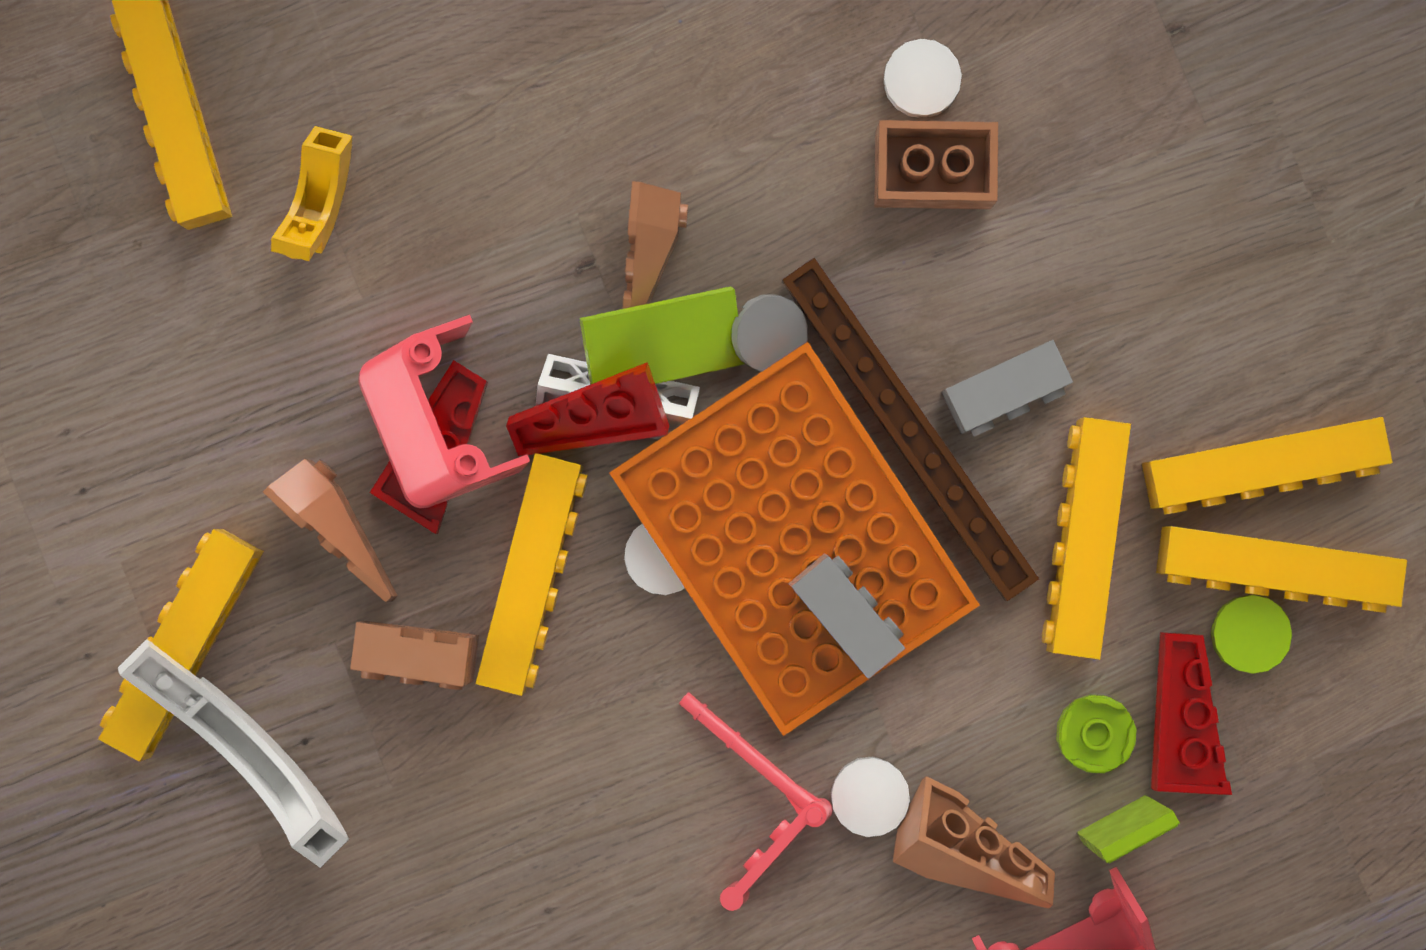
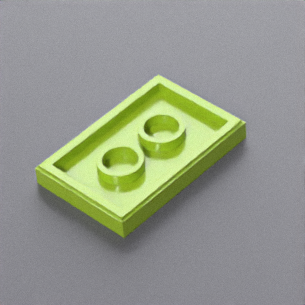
[1077,795,1180,864]

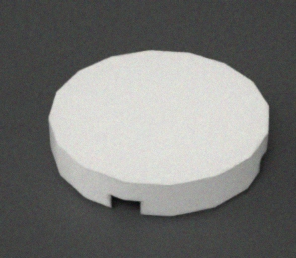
[884,39,962,118]
[624,524,685,595]
[831,757,910,837]

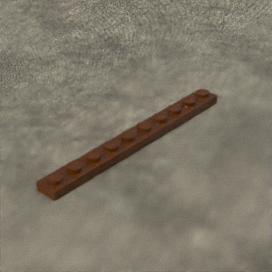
[782,258,1039,602]

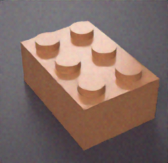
[874,120,998,209]

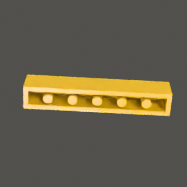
[110,0,233,230]
[1042,417,1131,660]
[1142,417,1393,515]
[475,453,588,696]
[1156,526,1407,613]
[98,529,264,762]

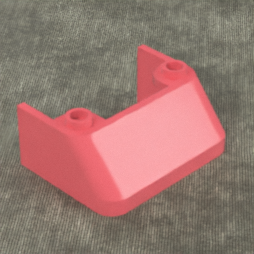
[358,315,530,508]
[972,867,1156,950]

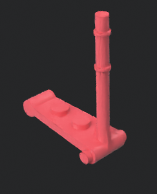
[679,692,833,911]

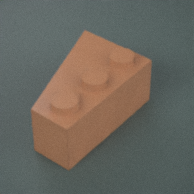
[350,621,479,690]

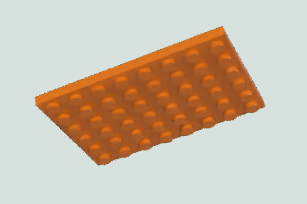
[609,342,980,736]

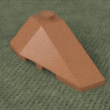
[623,181,688,309]
[263,459,398,602]
[893,776,1055,909]

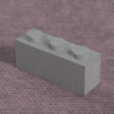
[941,340,1073,437]
[788,553,905,679]

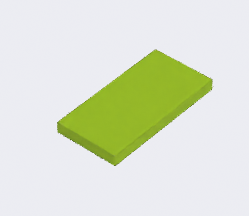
[579,286,745,384]

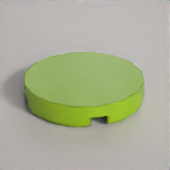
[1210,595,1292,674]
[1056,694,1137,773]

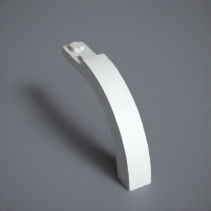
[118,639,349,868]

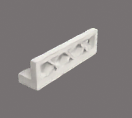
[535,354,700,440]

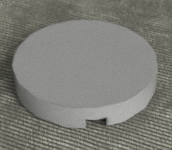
[732,294,808,372]

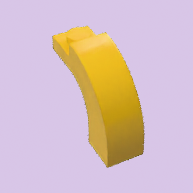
[271,126,353,261]

